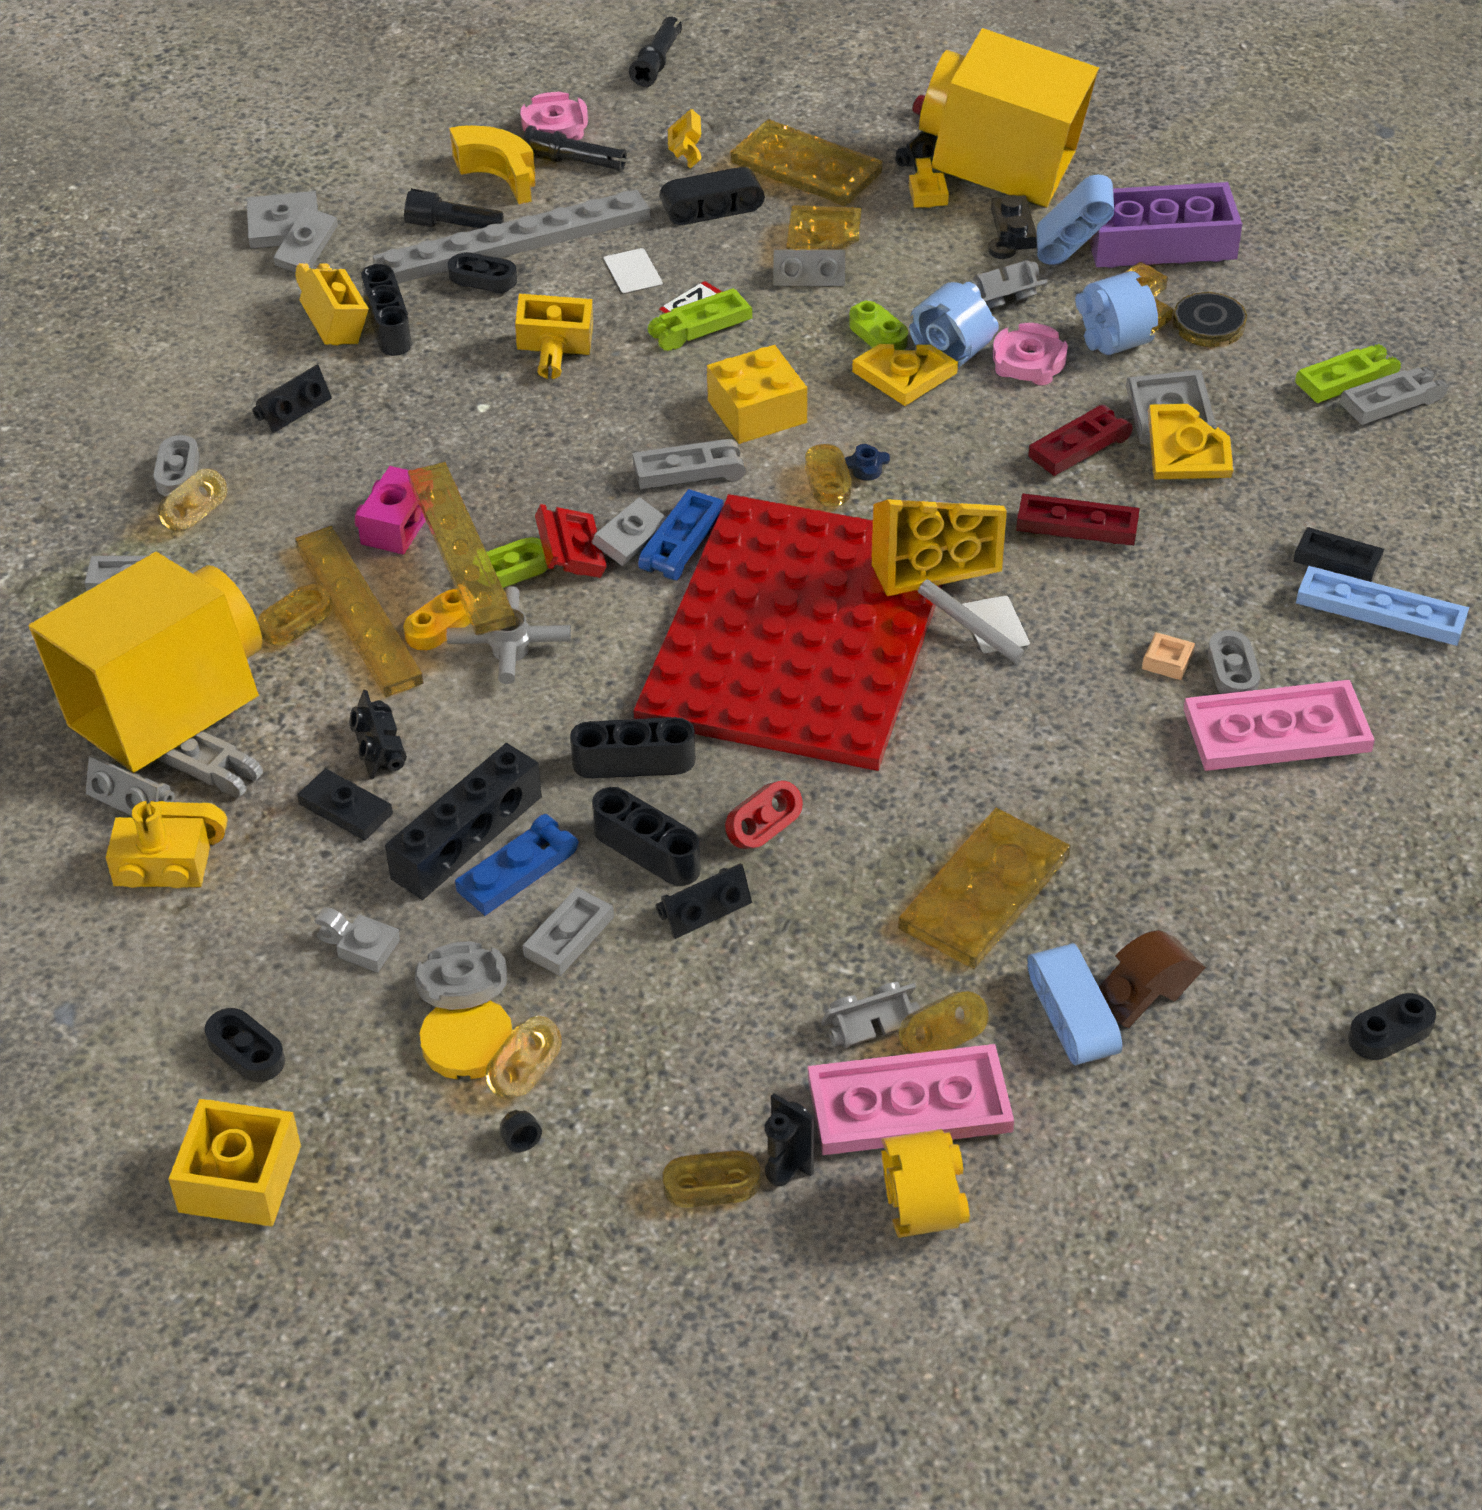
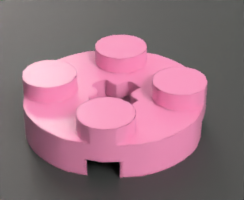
[520,92,588,140]
[993,323,1068,385]

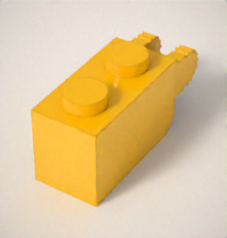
[295,263,368,346]

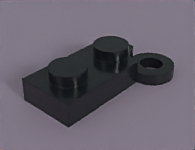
[988,195,1037,259]

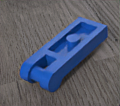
[638,489,724,581]
[455,814,579,916]

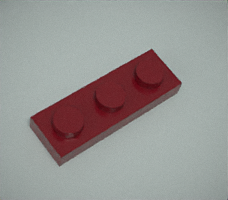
[1016,493,1140,546]

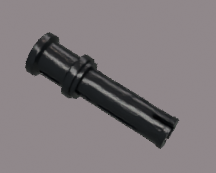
[629,16,682,87]
[523,125,627,171]

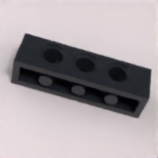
[385,743,542,901]

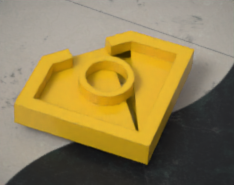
[852,344,958,406]
[1148,404,1233,480]

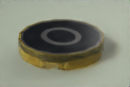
[1172,292,1247,347]

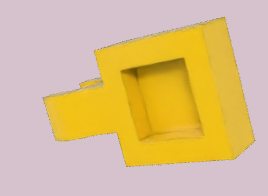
[667,109,701,169]
[909,158,949,208]

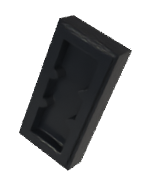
[1293,527,1384,582]
[297,768,393,841]

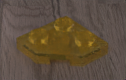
[786,205,862,250]

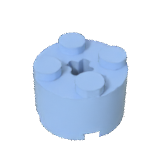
[1075,271,1158,355]
[909,282,999,368]

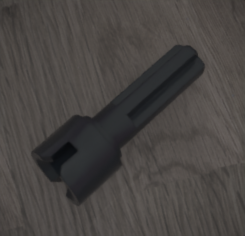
[404,188,504,229]

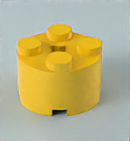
[881,1129,970,1238]

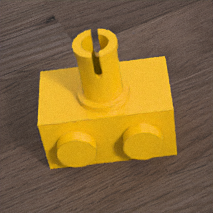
[515,293,593,379]
[106,801,210,888]

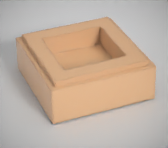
[1142,632,1195,680]

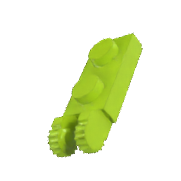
[647,288,753,351]
[1295,344,1401,403]

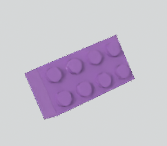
[1089,182,1242,268]

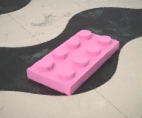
[1183,680,1375,771]
[808,1044,1014,1155]

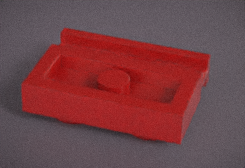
[535,504,607,578]

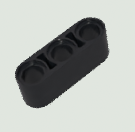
[659,167,765,225]
[361,264,412,356]
[570,717,696,779]
[592,787,701,886]

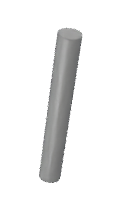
[918,579,1025,663]

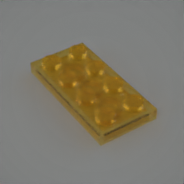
[730,119,882,207]
[898,808,1071,970]

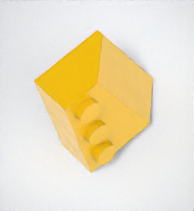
[872,499,1007,596]

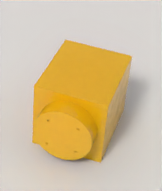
[919,28,1099,208]
[28,552,262,773]

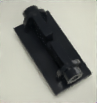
[895,131,938,173]
[252,365,332,433]
[349,690,407,779]
[656,863,752,939]
[764,1093,814,1186]

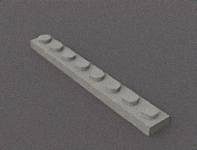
[373,190,650,283]

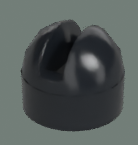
[500,1110,542,1153]

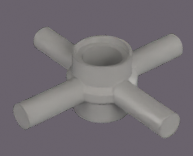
[447,586,571,684]

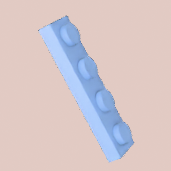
[1296,566,1469,646]

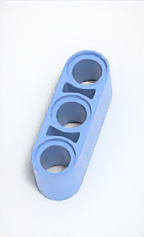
[1037,175,1114,265]
[1027,943,1122,1065]

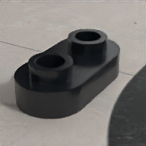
[447,252,517,293]
[1348,993,1436,1060]
[205,1008,285,1082]

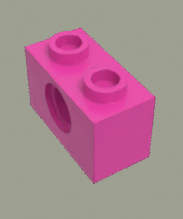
[354,466,436,555]

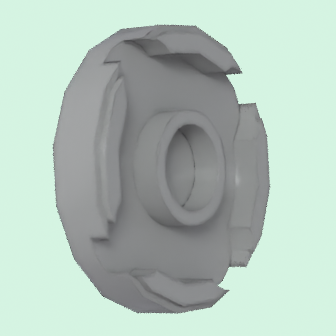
[415,941,507,1010]

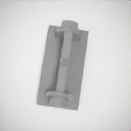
[773,249,845,286]
[969,260,1048,309]
[85,755,175,816]
[821,982,922,1049]

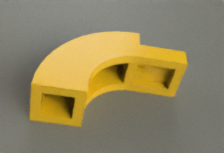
[449,125,536,204]

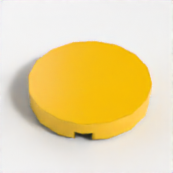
[419,1000,514,1080]

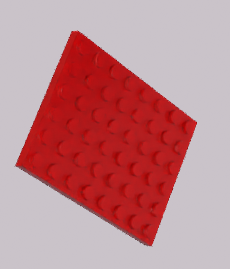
[633,494,943,771]

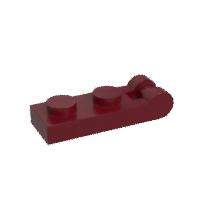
[1028,404,1133,476]

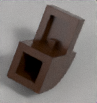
[1099,930,1206,1028]

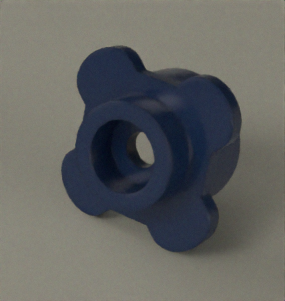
[844,444,890,481]

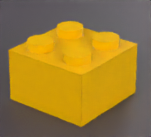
[707,345,807,444]
[168,1099,301,1227]

